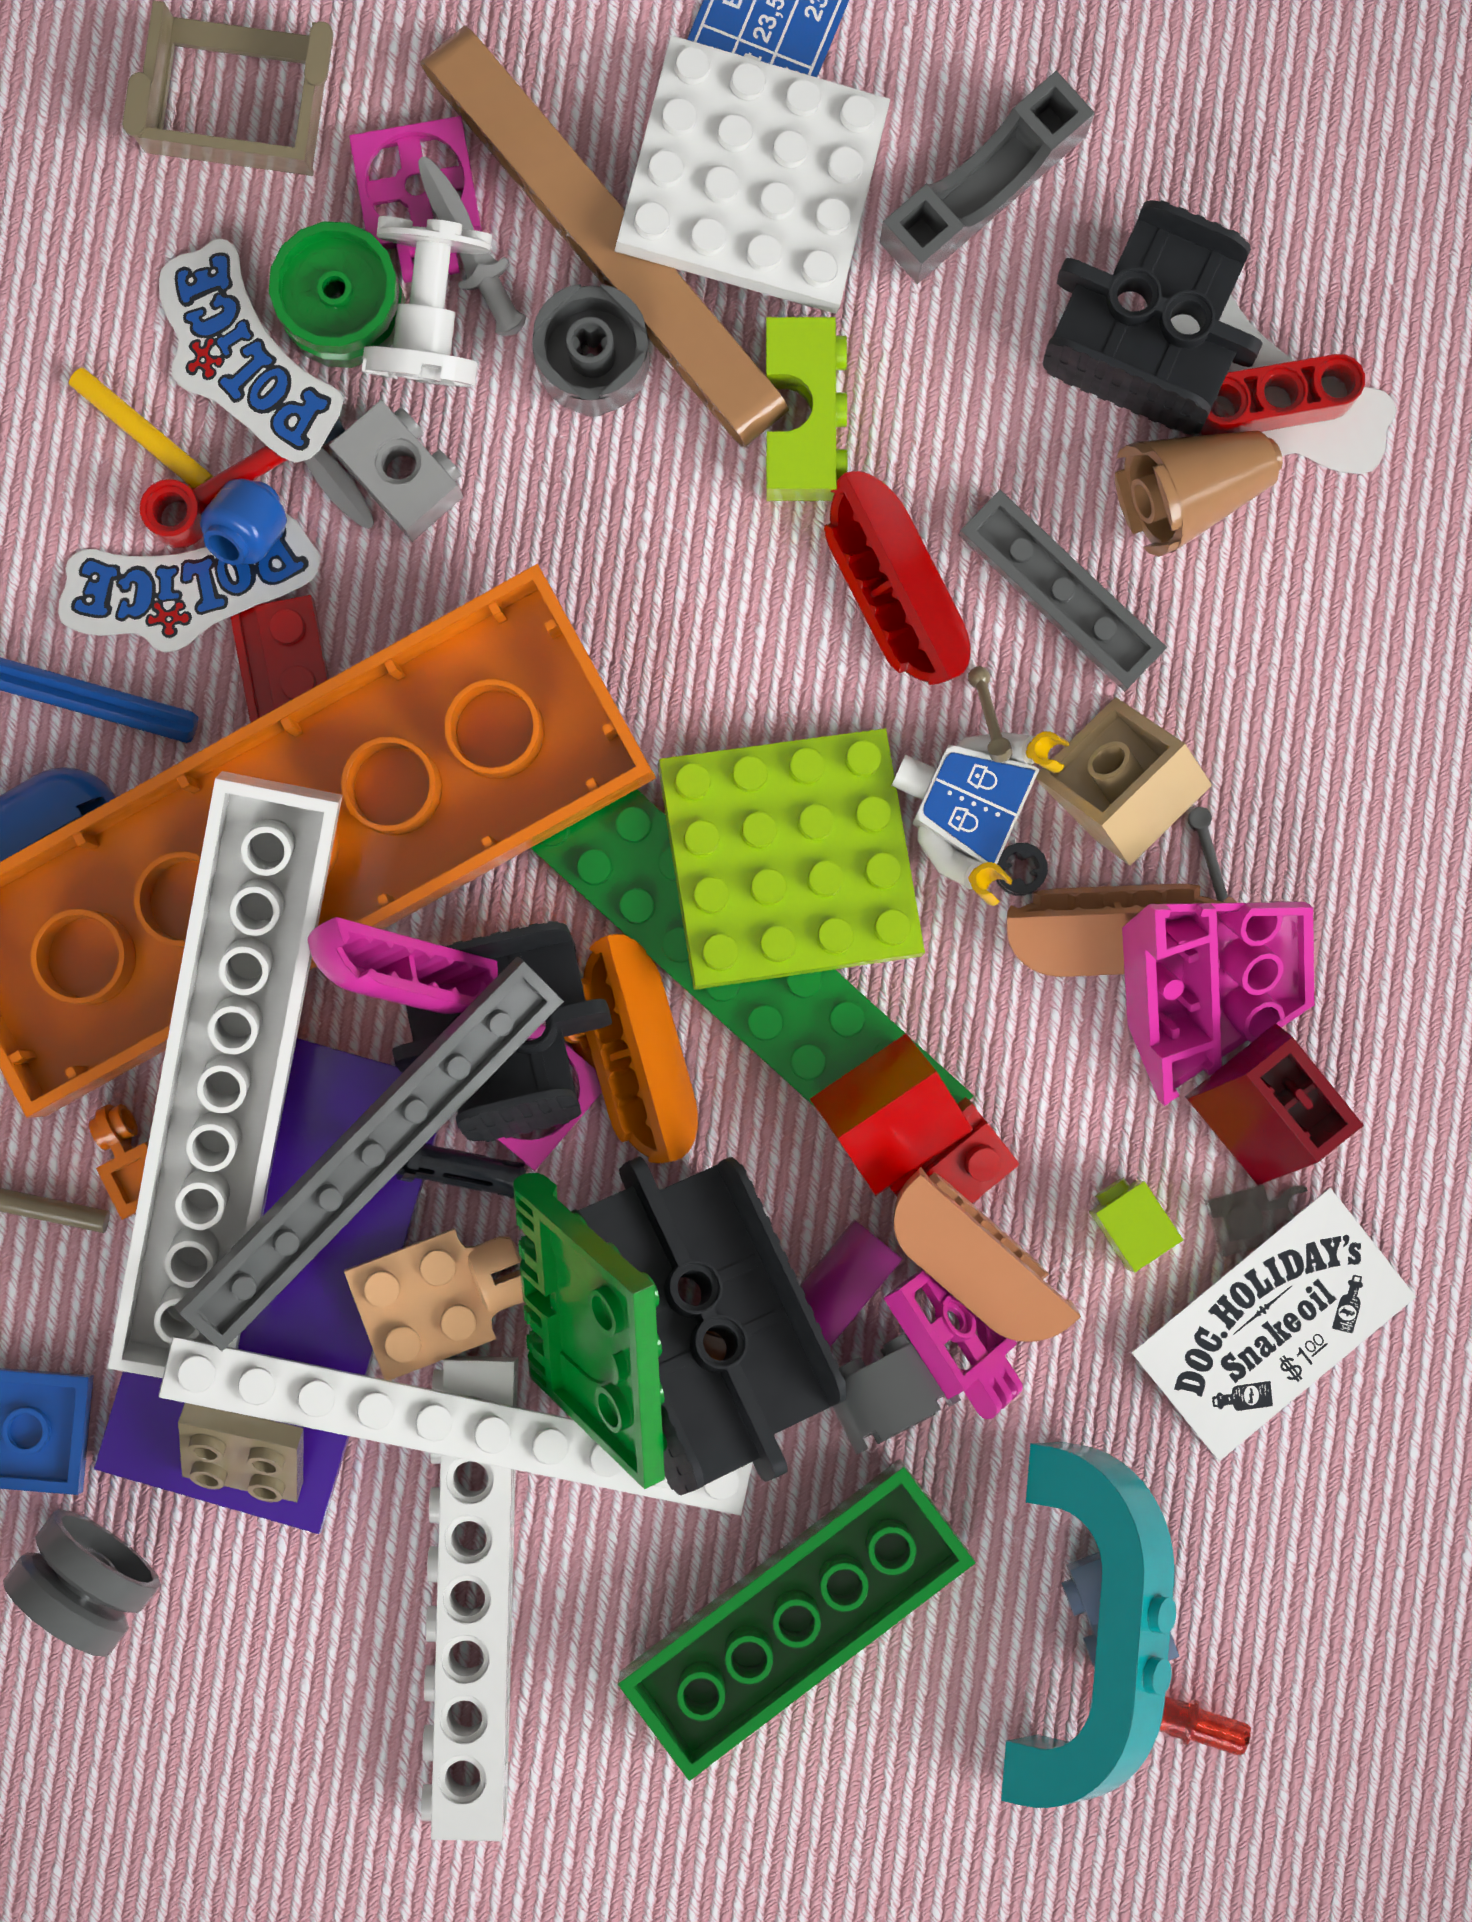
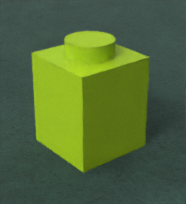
[1089,1177,1183,1273]

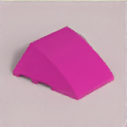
[1122,901,1315,1106]

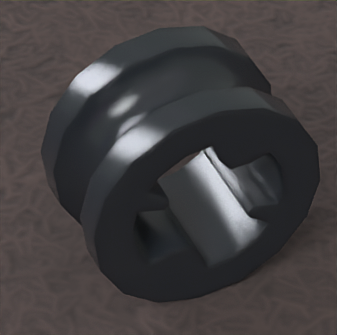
[996,843,1048,896]

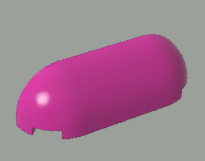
[307,917,498,1014]

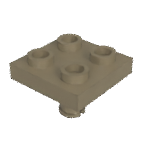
[178,1403,304,1502]

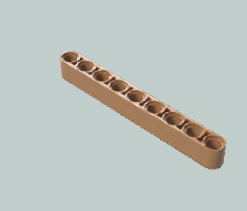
[420,25,789,447]

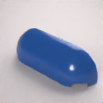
[0,767,116,862]

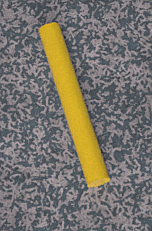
[68,367,214,489]

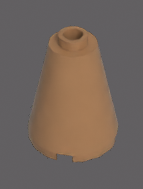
[1115,430,1283,557]

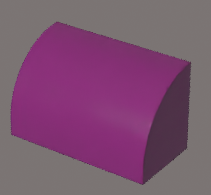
[799,1219,903,1347]

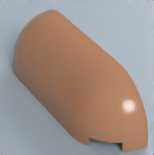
[1007,884,1237,977]
[893,1168,1081,1342]

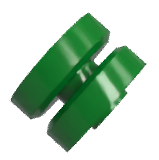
[269,221,405,368]

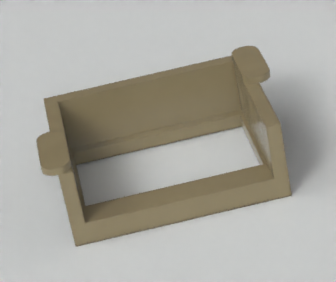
[122,0,334,176]

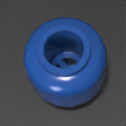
[200,479,287,565]

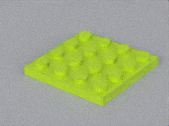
[657,728,925,990]

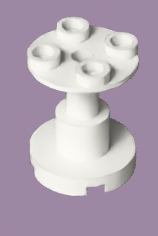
[362,216,492,387]

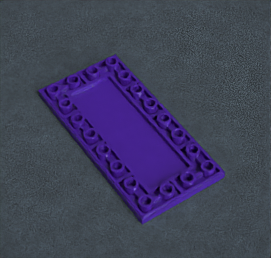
[94,1038,439,1534]

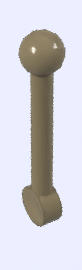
[968,666,1013,763]

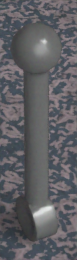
[1187,807,1228,902]

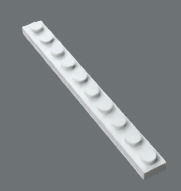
[159,1336,753,1516]

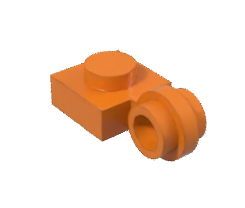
[89,1104,149,1220]

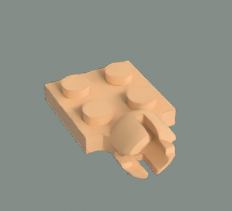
[344,1228,524,1380]

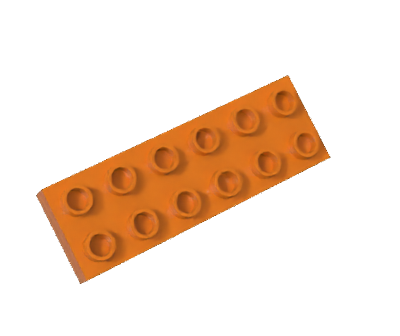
[0,563,656,1118]

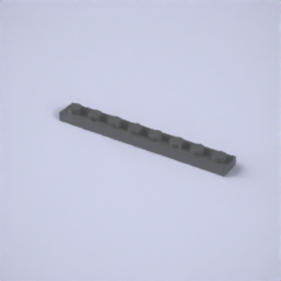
[175,957,564,1351]

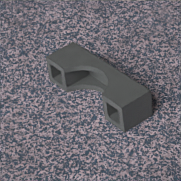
[879,70,1095,284]

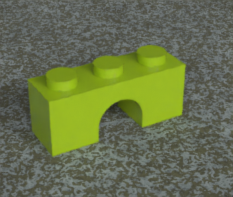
[766,317,848,501]

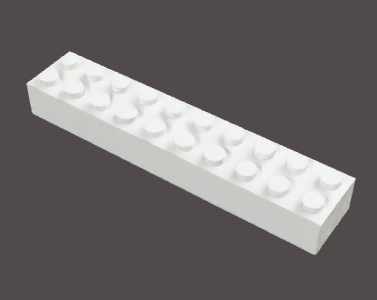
[108,771,342,1378]

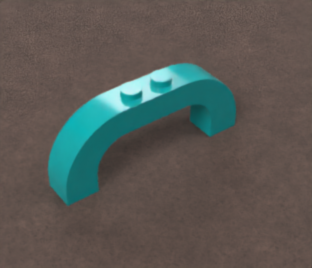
[1001,1442,1176,1808]

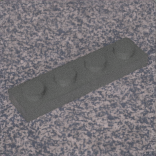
[959,490,1167,692]

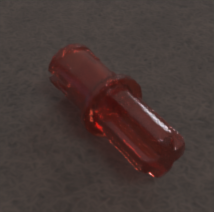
[1159,1696,1251,1755]

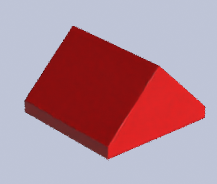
[810,1033,973,1196]

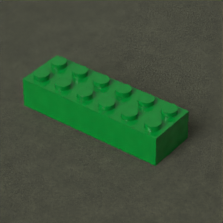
[617,1459,976,1781]

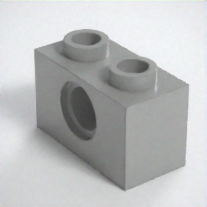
[329,400,463,542]

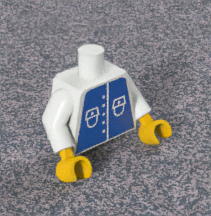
[891,731,1069,906]

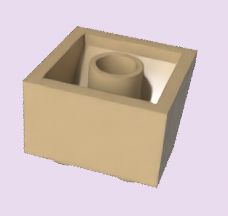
[1036,697,1212,866]

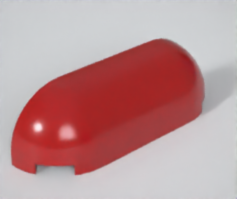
[824,471,971,685]

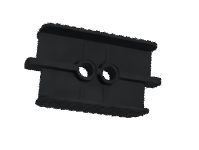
[571,1156,846,1496]

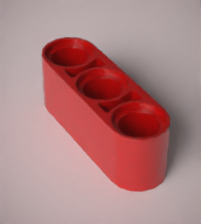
[1200,354,1365,435]

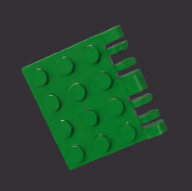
[513,1173,667,1489]

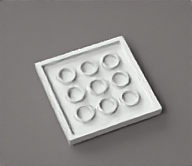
[615,35,890,314]

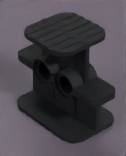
[1043,200,1263,435]
[392,921,612,1142]

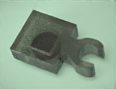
[1204,1184,1308,1257]

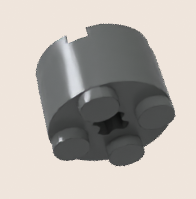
[532,284,650,417]
[832,1333,961,1455]

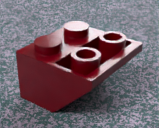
[1185,1023,1364,1185]

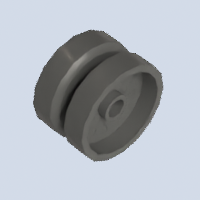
[3,1509,161,1657]

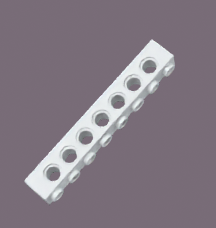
[421,1356,519,1841]

